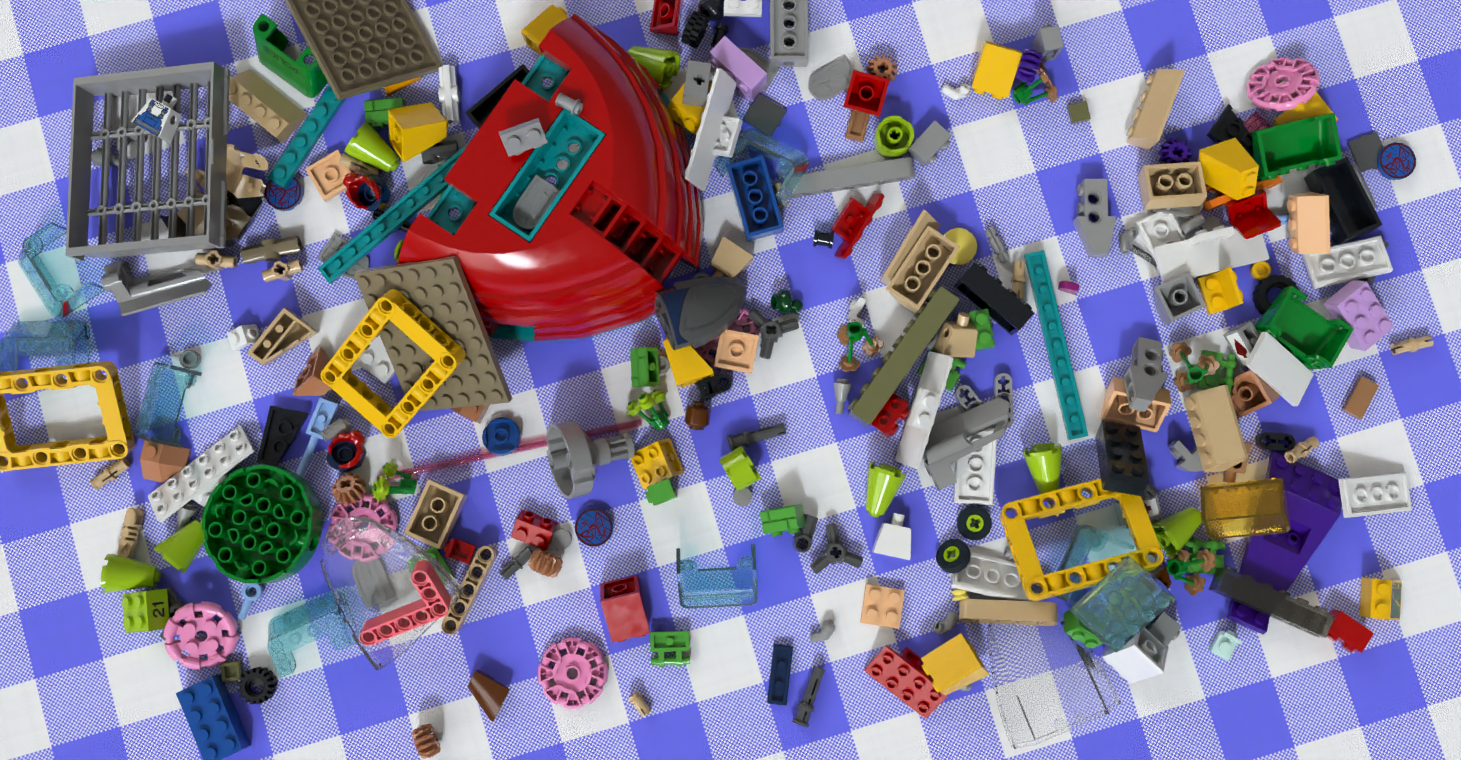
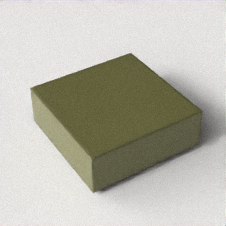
[1067,101,1091,124]
[220,660,243,683]

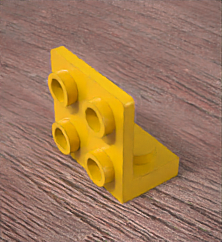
[1196,267,1243,315]
[631,437,685,490]

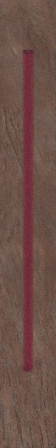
[377,419,642,481]

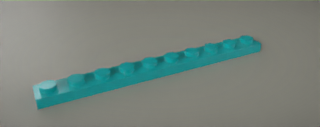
[318,147,466,284]
[1024,250,1088,440]

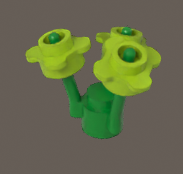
[626,389,670,431]
[372,458,417,502]

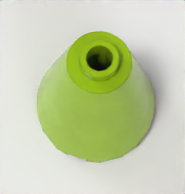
[627,46,681,88]
[344,122,400,173]
[1022,443,1062,494]
[865,462,907,518]
[1152,507,1203,557]
[154,519,205,574]
[101,554,161,593]

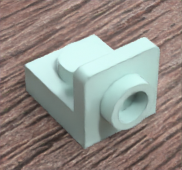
[1208,630,1243,661]

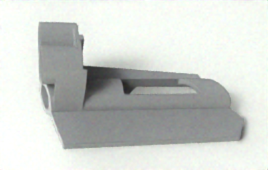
[101,261,212,317]
[924,397,1010,490]

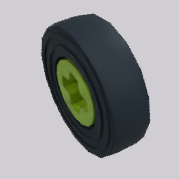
[957,506,992,541]
[936,539,971,573]

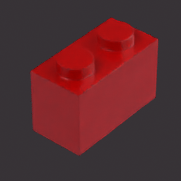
[1320,609,1374,653]

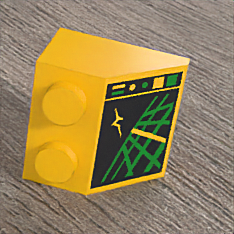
[1359,577,1402,620]

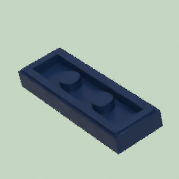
[767,644,793,706]

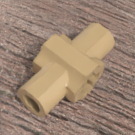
[195,250,238,270]
[262,259,304,282]

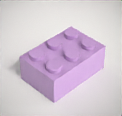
[709,36,767,101]
[1323,280,1394,351]

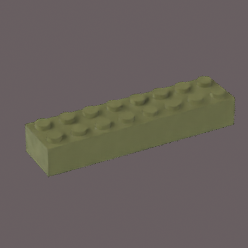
[848,286,960,427]

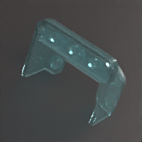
[0,320,90,375]
[268,592,360,678]

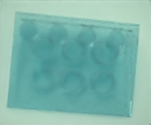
[1069,556,1175,653]

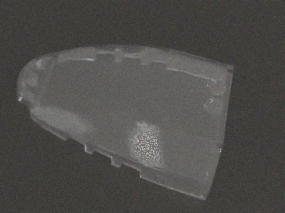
[320,516,464,670]
[987,599,1122,749]

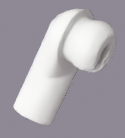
[941,84,970,100]

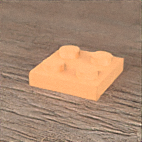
[305,149,352,202]
[714,329,759,374]
[860,584,905,629]

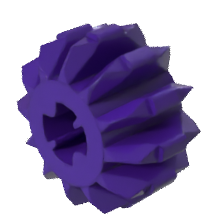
[1016,49,1042,83]
[1158,137,1193,164]

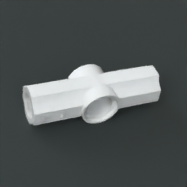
[438,65,461,125]

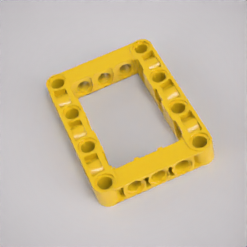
[320,289,466,438]
[0,361,135,471]
[1000,478,1164,601]

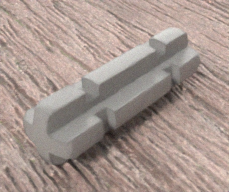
[985,227,1010,263]

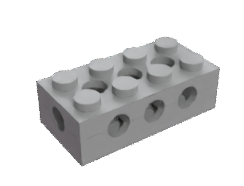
[769,0,808,67]

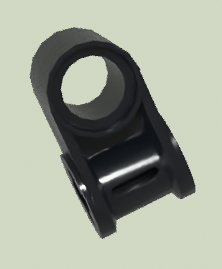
[695,374,733,401]

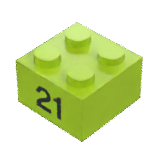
[122,589,169,633]

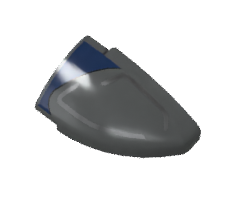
[654,277,747,350]

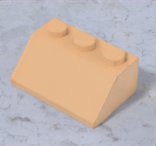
[1287,192,1331,254]
[1101,376,1171,433]

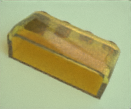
[1200,478,1290,539]

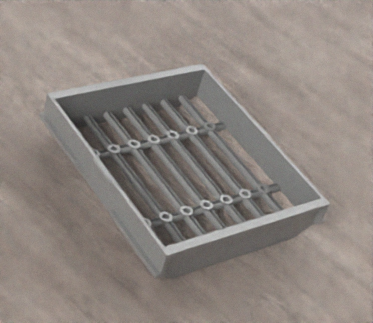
[65,61,230,262]

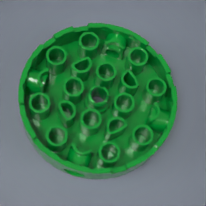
[201,465,323,584]

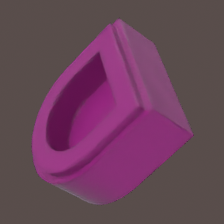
[1058,281,1080,295]

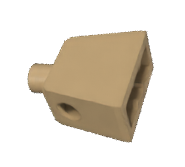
[710,236,754,278]
[934,312,978,358]

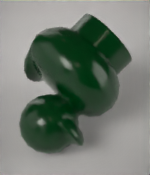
[771,289,803,315]

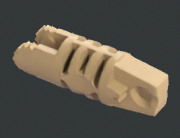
[118,508,144,558]

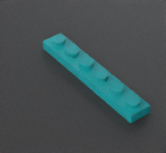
[267,85,346,189]

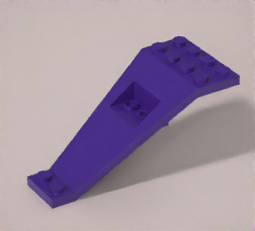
[1227,452,1342,634]

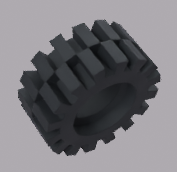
[681,11,709,49]
[237,667,277,705]

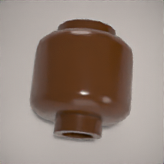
[685,401,711,430]

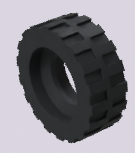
[1252,275,1299,314]

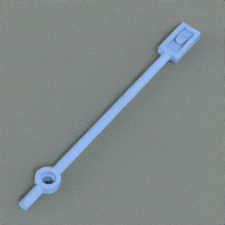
[238,397,340,620]

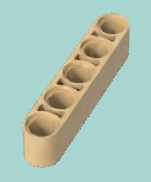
[441,545,497,635]
[959,599,1057,626]

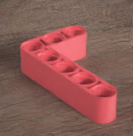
[359,560,451,646]

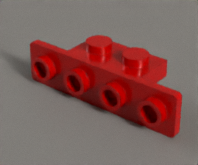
[830,193,885,259]

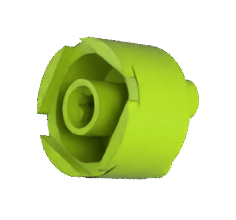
[874,116,914,159]
[719,445,761,492]

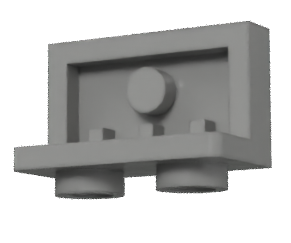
[499,118,548,157]

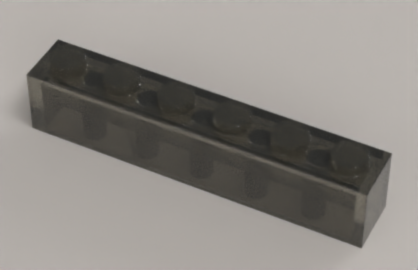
[1209,566,1334,638]

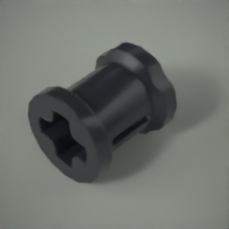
[813,230,834,249]

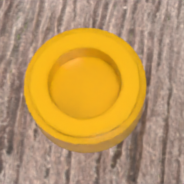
[1250,261,1271,280]

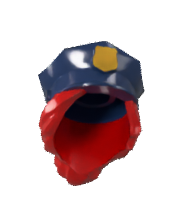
[343,172,390,211]
[326,430,366,473]

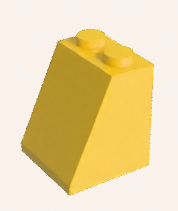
[521,4,569,56]
[971,40,1023,100]
[667,75,714,135]
[1273,92,1339,126]
[388,102,449,162]
[1198,138,1259,200]
[663,337,714,389]
[921,633,989,696]

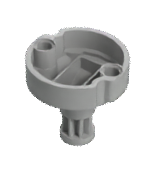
[546,420,635,499]

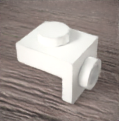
[847,296,867,327]
[227,324,260,351]

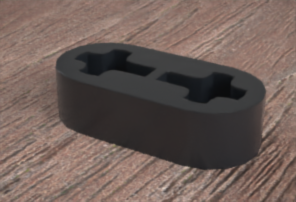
[1255,432,1295,451]

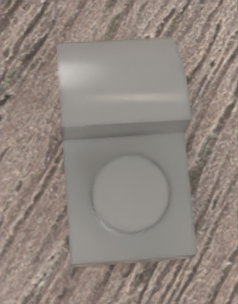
[1168,440,1203,472]

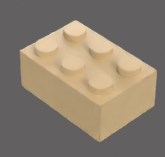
[1138,161,1207,210]
[404,479,468,549]

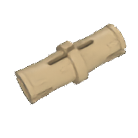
[338,153,379,176]
[1011,260,1026,300]
[1390,335,1434,355]
[1284,436,1319,463]
[90,458,131,490]

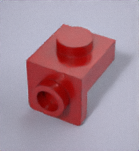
[444,538,477,565]

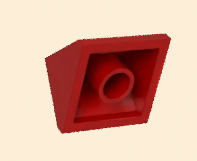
[650,0,684,36]
[843,70,890,117]

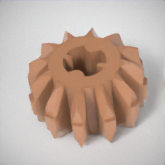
[866,54,898,82]
[332,472,366,506]
[528,549,563,577]
[412,724,441,759]

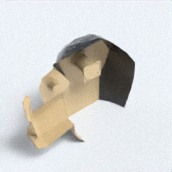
[160,144,268,249]

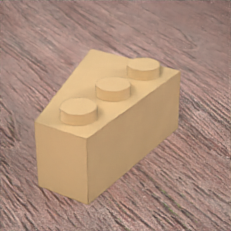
[247,308,319,365]

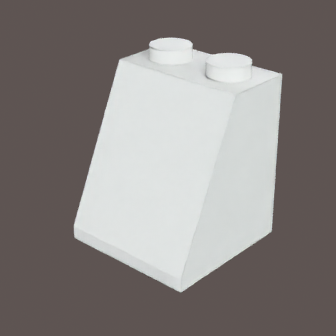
[1102,622,1168,684]

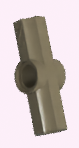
[240,236,303,264]

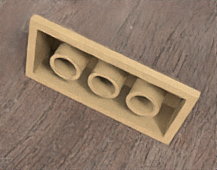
[229,69,308,144]
[1126,69,1185,151]
[880,209,940,286]
[886,226,960,313]
[1183,385,1249,472]

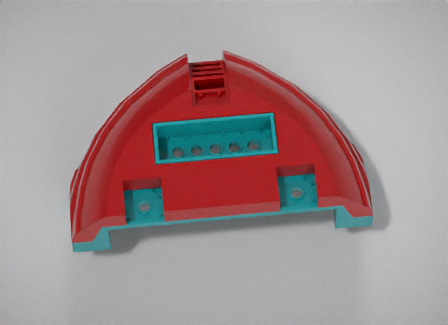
[396,14,704,342]

